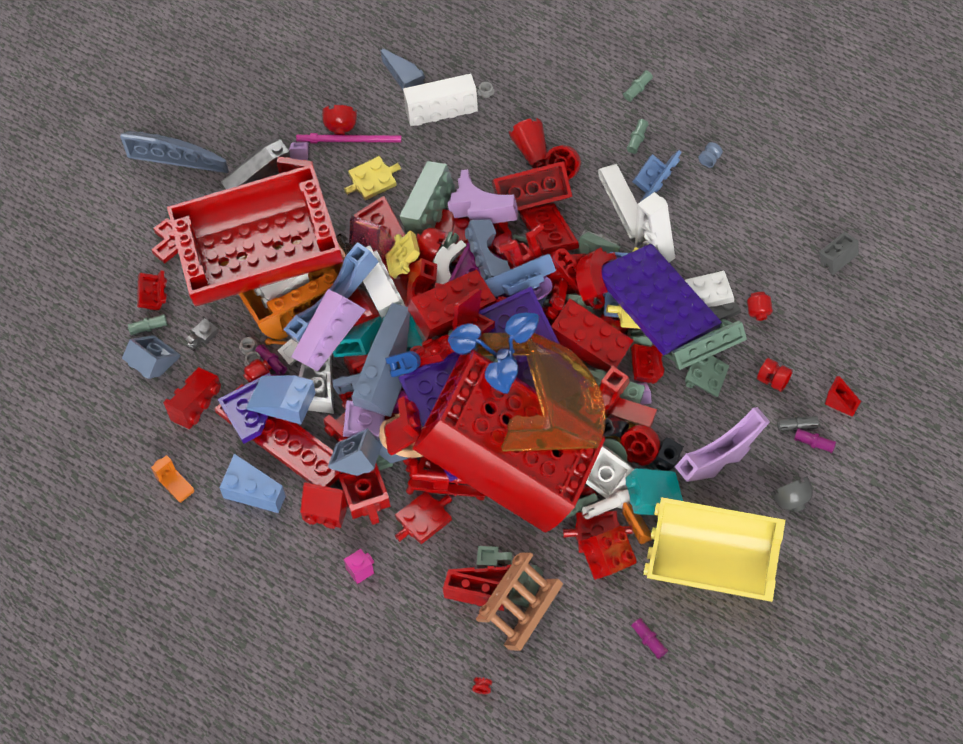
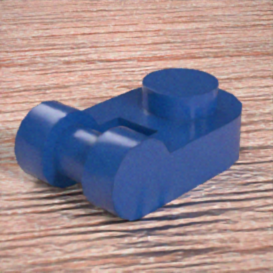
[385,351,421,377]

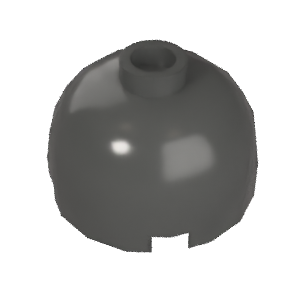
[770,476,813,513]

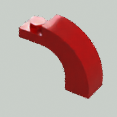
[576,247,617,301]

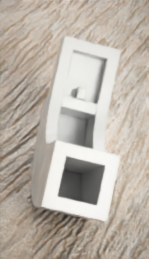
[432,240,466,287]

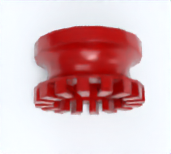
[472,677,492,694]

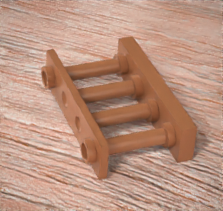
[476,553,563,651]

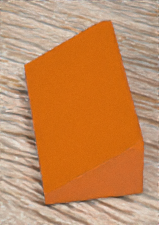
[622,502,652,545]

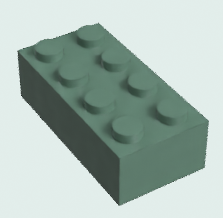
[399,161,455,235]

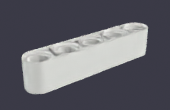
[598,164,637,239]

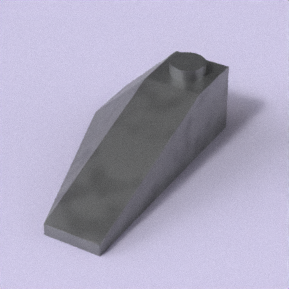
[221,139,290,189]

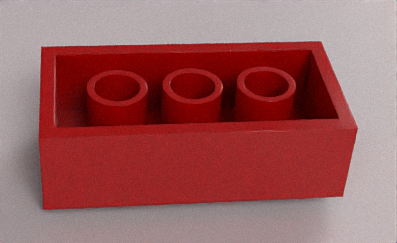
[491,161,573,211]
[408,269,496,340]
[551,298,634,374]

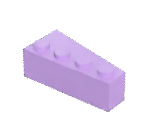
[291,289,366,371]

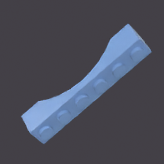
[283,242,379,343]

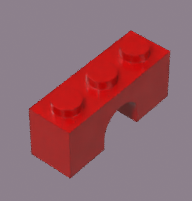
[406,258,437,307]
[577,366,629,429]

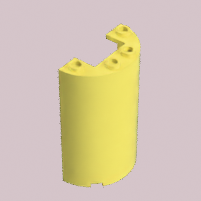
[644,498,785,602]

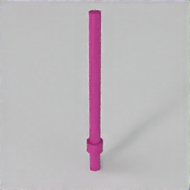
[296,133,402,144]

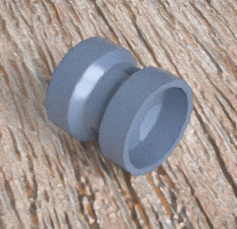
[698,142,723,168]

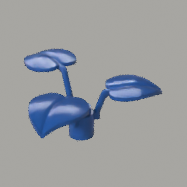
[448,313,539,394]

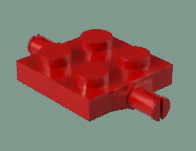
[415,335,454,366]
[395,492,452,544]
[563,511,633,553]

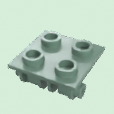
[685,356,729,397]

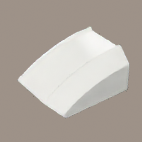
[586,444,634,499]

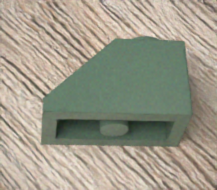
[575,232,620,254]

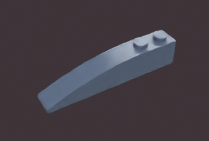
[120,131,229,173]
[352,302,410,417]

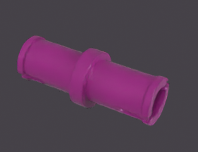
[255,344,287,376]
[794,428,836,453]
[631,618,668,659]

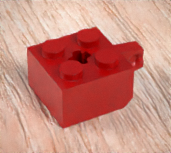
[338,464,391,525]

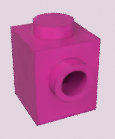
[344,549,374,584]

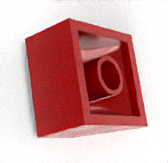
[300,482,348,529]

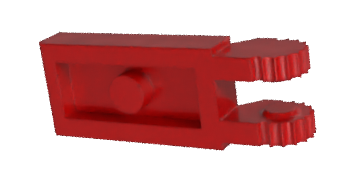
[546,278,568,320]

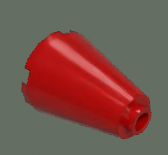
[509,118,547,169]

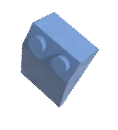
[246,375,316,425]

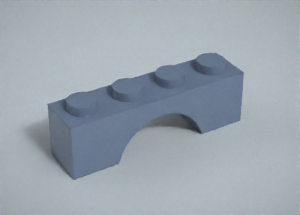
[465,220,510,280]

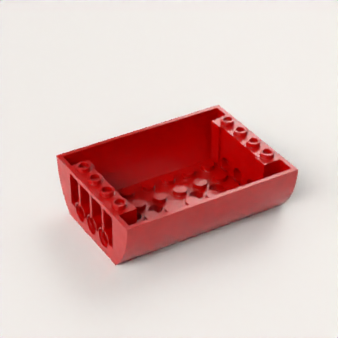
[167,164,343,307]
[412,350,605,533]

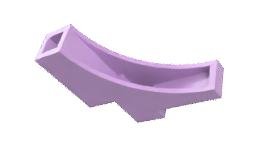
[448,169,518,224]
[675,407,770,482]

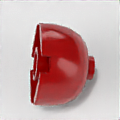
[322,105,357,135]
[545,145,581,180]
[416,228,446,262]
[621,425,660,466]

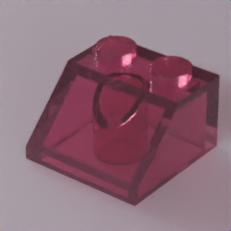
[349,216,395,261]

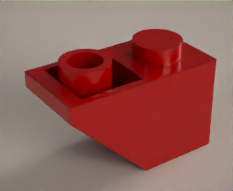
[344,355,368,376]

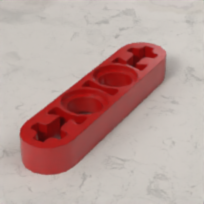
[551,248,605,310]

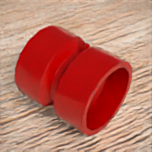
[757,358,793,392]

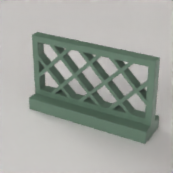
[662,319,747,370]

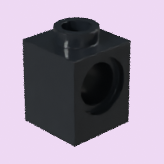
[651,437,684,471]

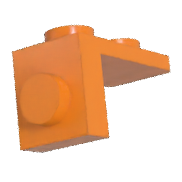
[151,455,195,503]

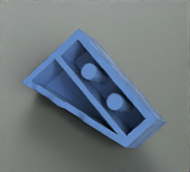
[220,454,285,513]

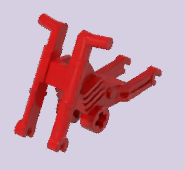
[467,222,544,269]
[406,460,485,501]

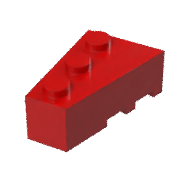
[163,367,221,430]
[443,564,512,611]

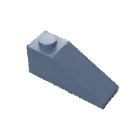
[381,49,425,90]

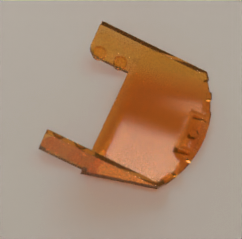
[476,333,606,451]

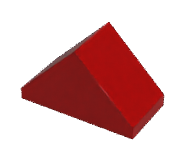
[825,376,861,416]

